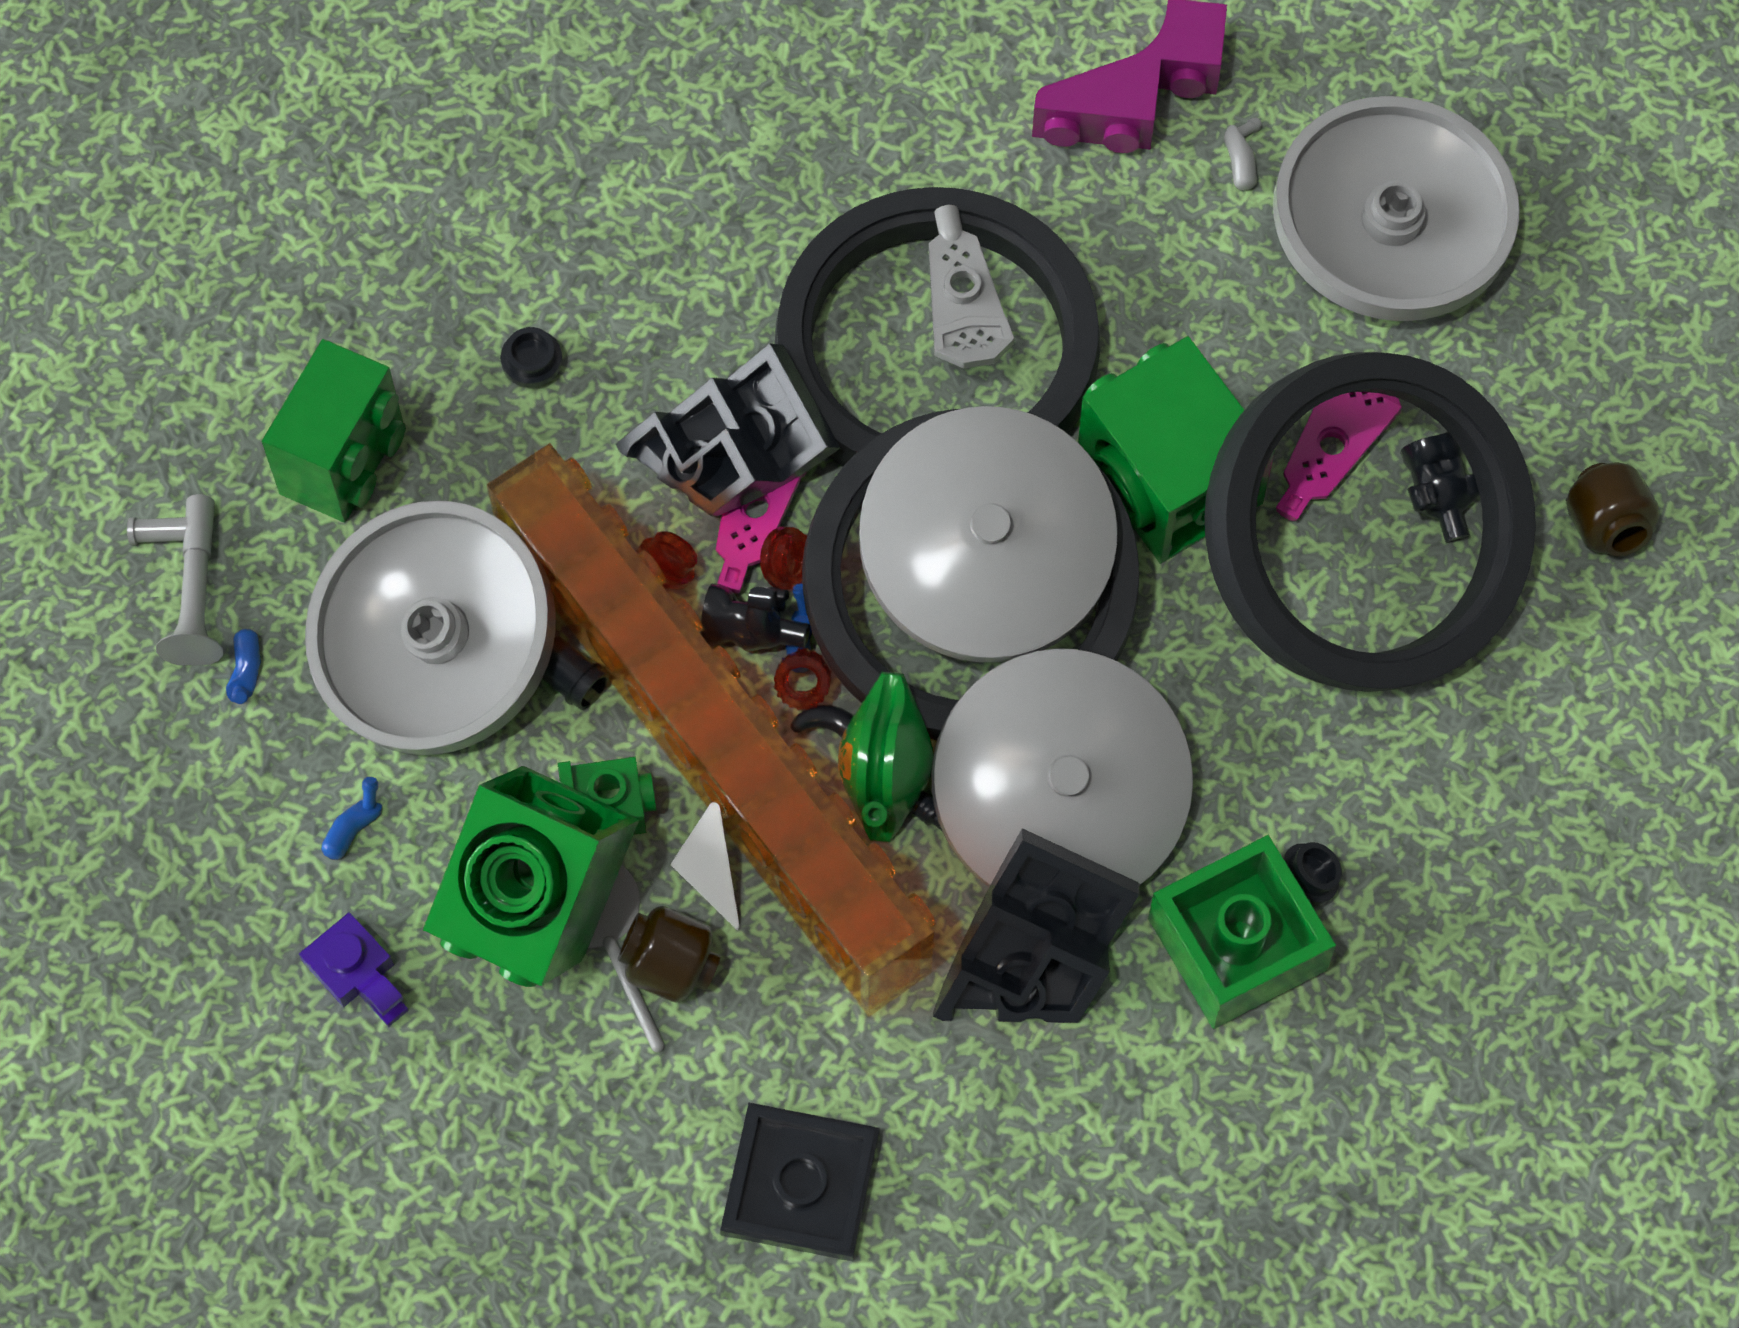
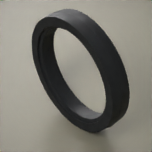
[775,187,1100,467]
[1204,352,1536,692]
[802,409,1139,740]

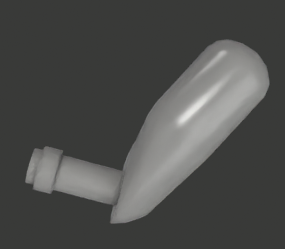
[1224,117,1262,191]

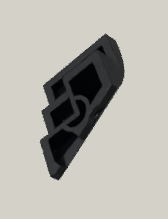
[615,343,840,516]
[933,828,1139,1023]

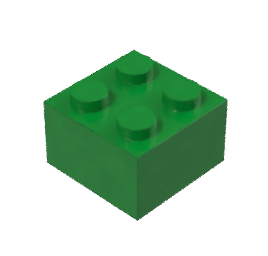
[261,338,406,523]
[1148,834,1336,1030]

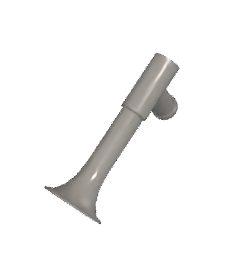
[127,494,223,665]

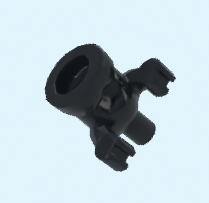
[1400,432,1480,543]
[699,583,810,651]

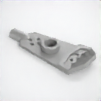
[929,205,1014,369]

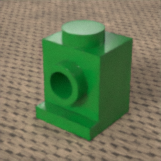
[558,756,657,835]

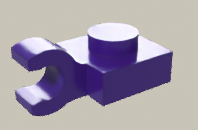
[299,912,409,1028]

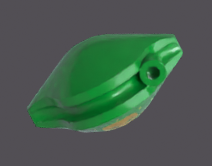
[838,672,934,842]

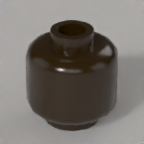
[1566,462,1660,556]
[618,906,721,1003]

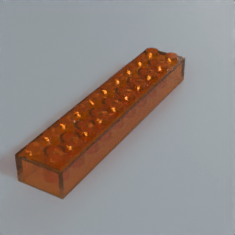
[487,443,936,1017]

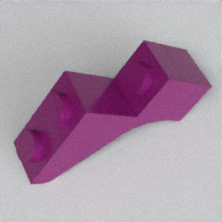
[1032,0,1227,153]

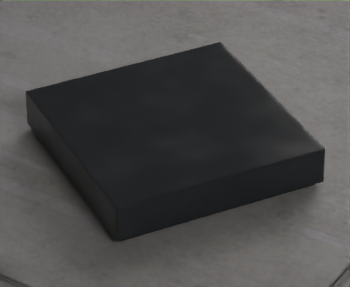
[720,1102,880,1262]

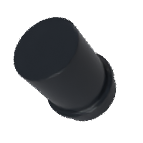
[542,636,609,710]

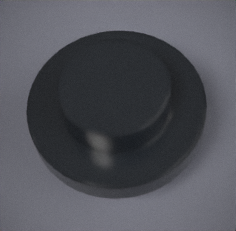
[500,327,563,388]
[1282,842,1342,907]

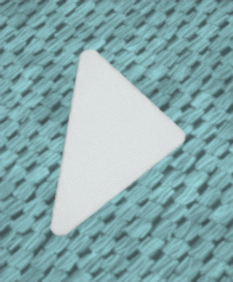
[671,802,740,930]

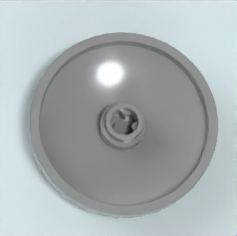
[1273,96,1519,321]
[859,406,1117,663]
[305,501,556,755]
[932,649,1193,887]

